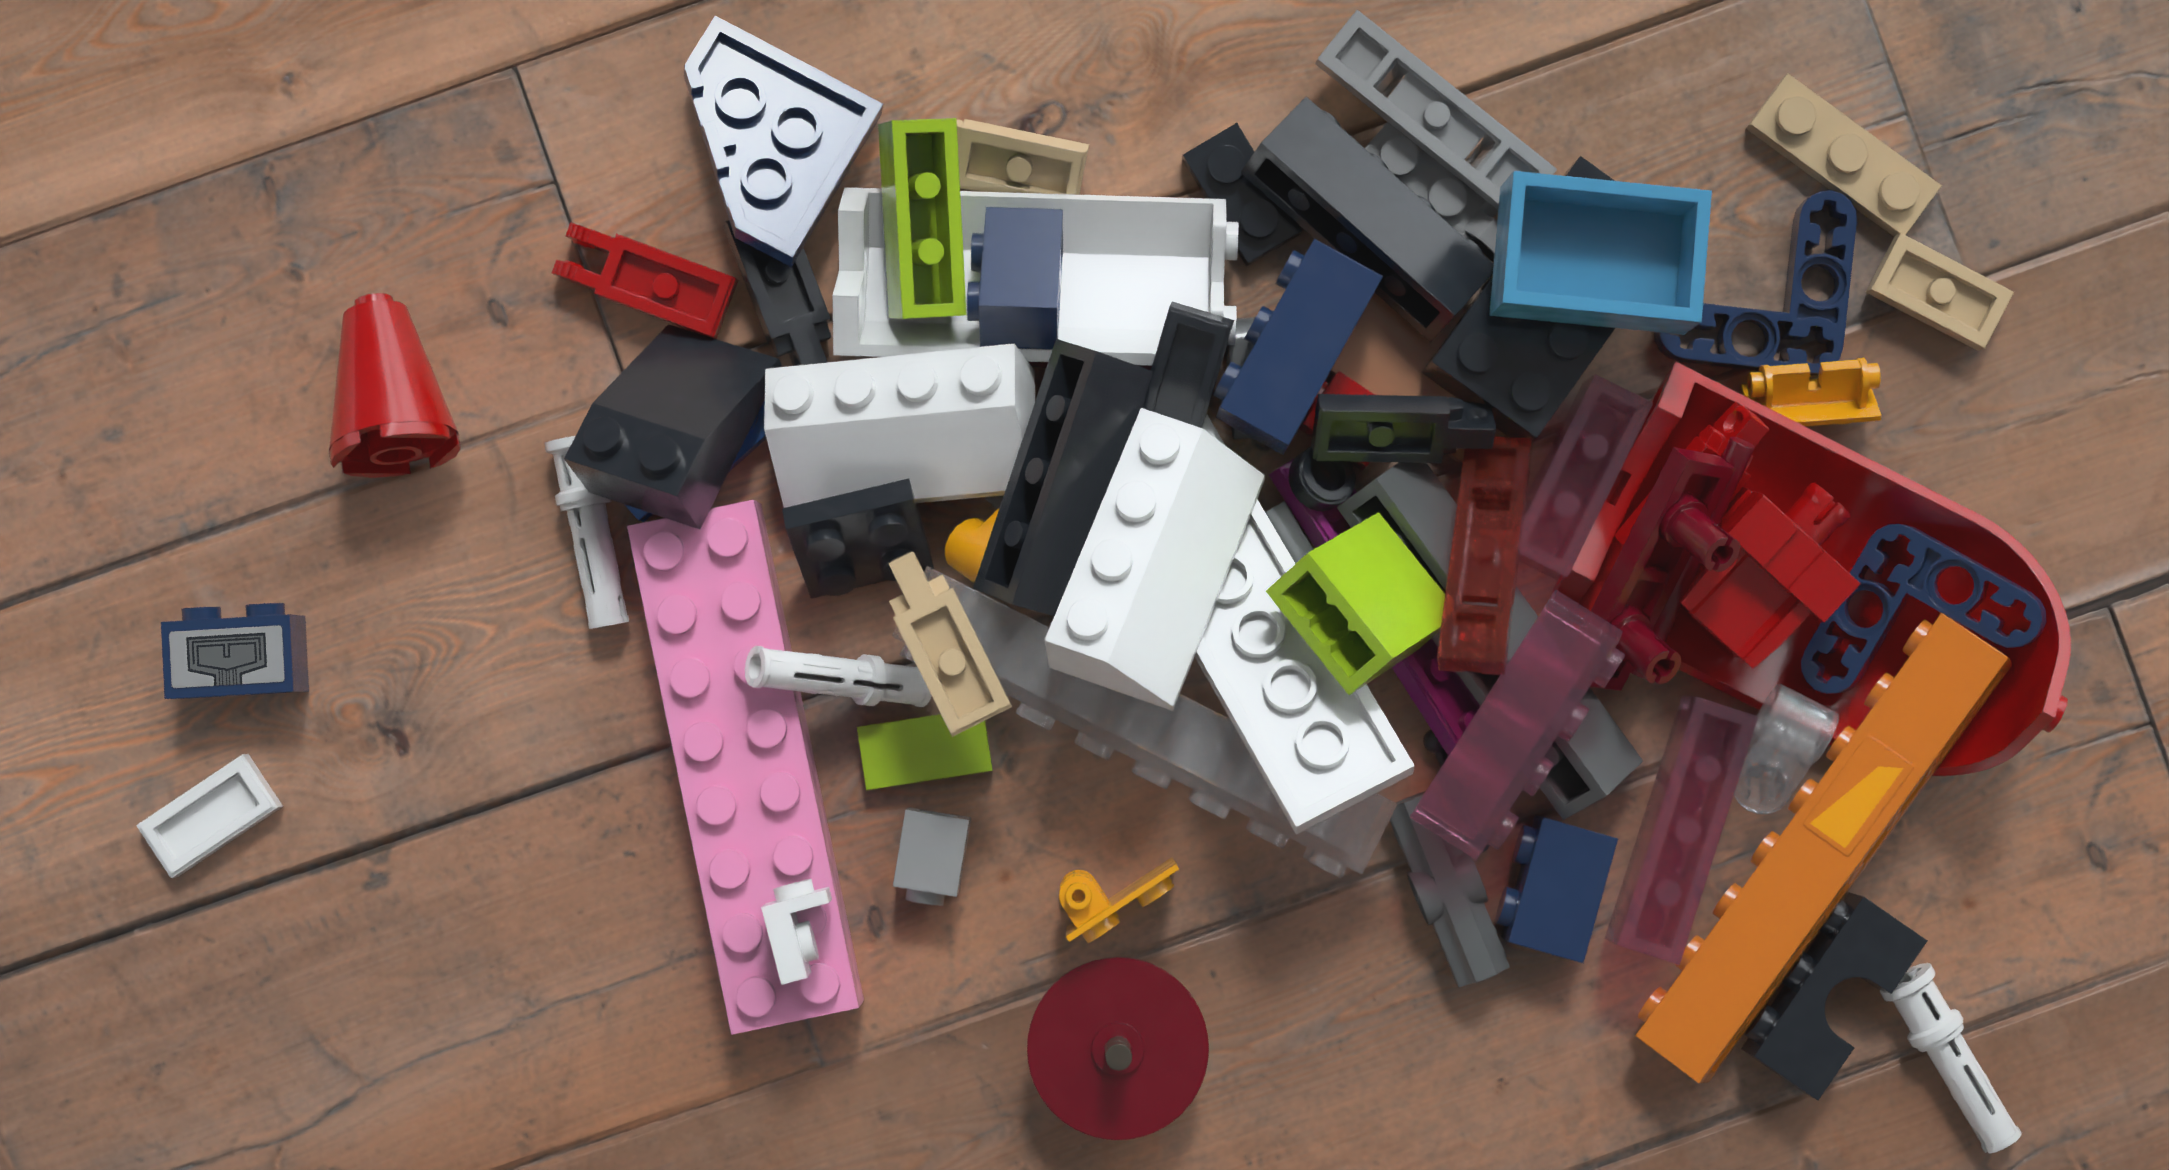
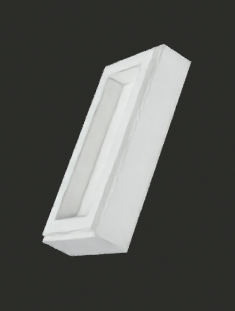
[136,754,283,878]

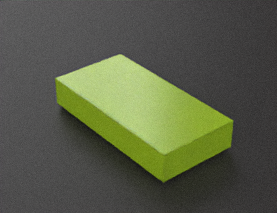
[857,714,993,790]

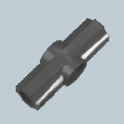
[1385,787,1510,988]

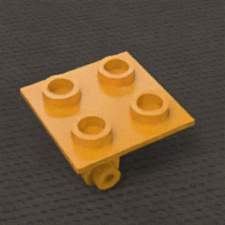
[1059,857,1179,943]

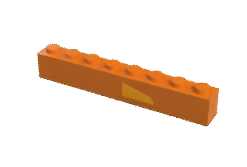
[1635,613,2013,1083]

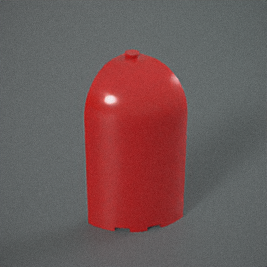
[1547,361,2071,776]

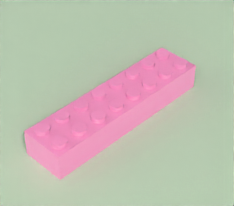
[627,500,864,1035]

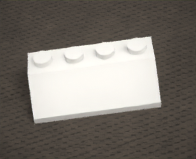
[764,344,1035,508]
[1044,408,1265,711]

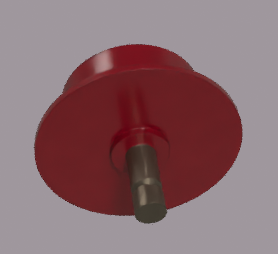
[1027,957,1209,1140]

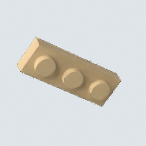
[1745,73,1942,237]

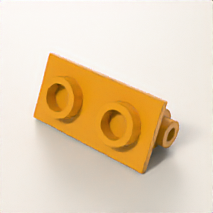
[1740,357,1882,426]

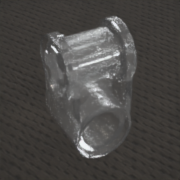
[1733,684,1839,814]

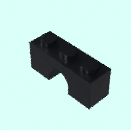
[1741,892,1928,1101]

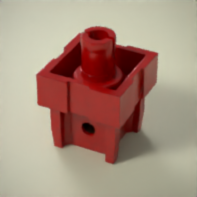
[1679,482,1861,669]

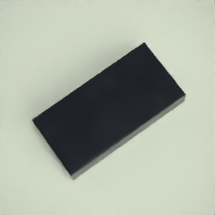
[1143,301,1234,428]

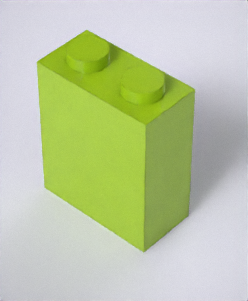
[1265,512,1461,695]

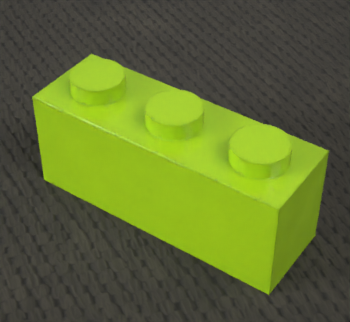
[878,118,967,319]

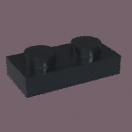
[1182,123,1302,267]

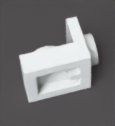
[761,879,832,985]

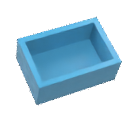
[1490,171,1712,335]

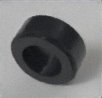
[1288,446,1356,511]

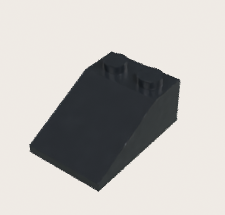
[564,324,782,529]

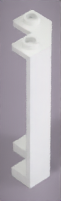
[832,187,1239,368]

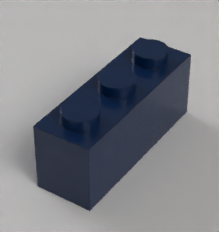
[1213,239,1383,455]

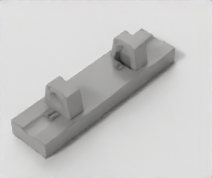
[1315,10,1557,210]

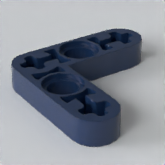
[1654,190,1857,376]
[1801,524,2047,694]

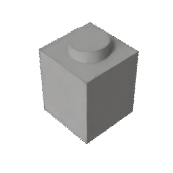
[893,807,971,906]

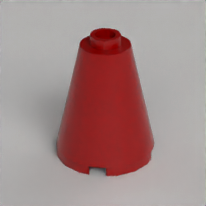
[329,293,461,478]

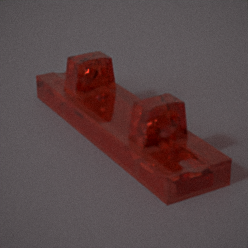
[1437,437,1532,675]

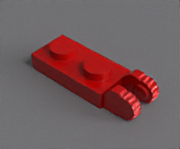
[551,222,738,339]

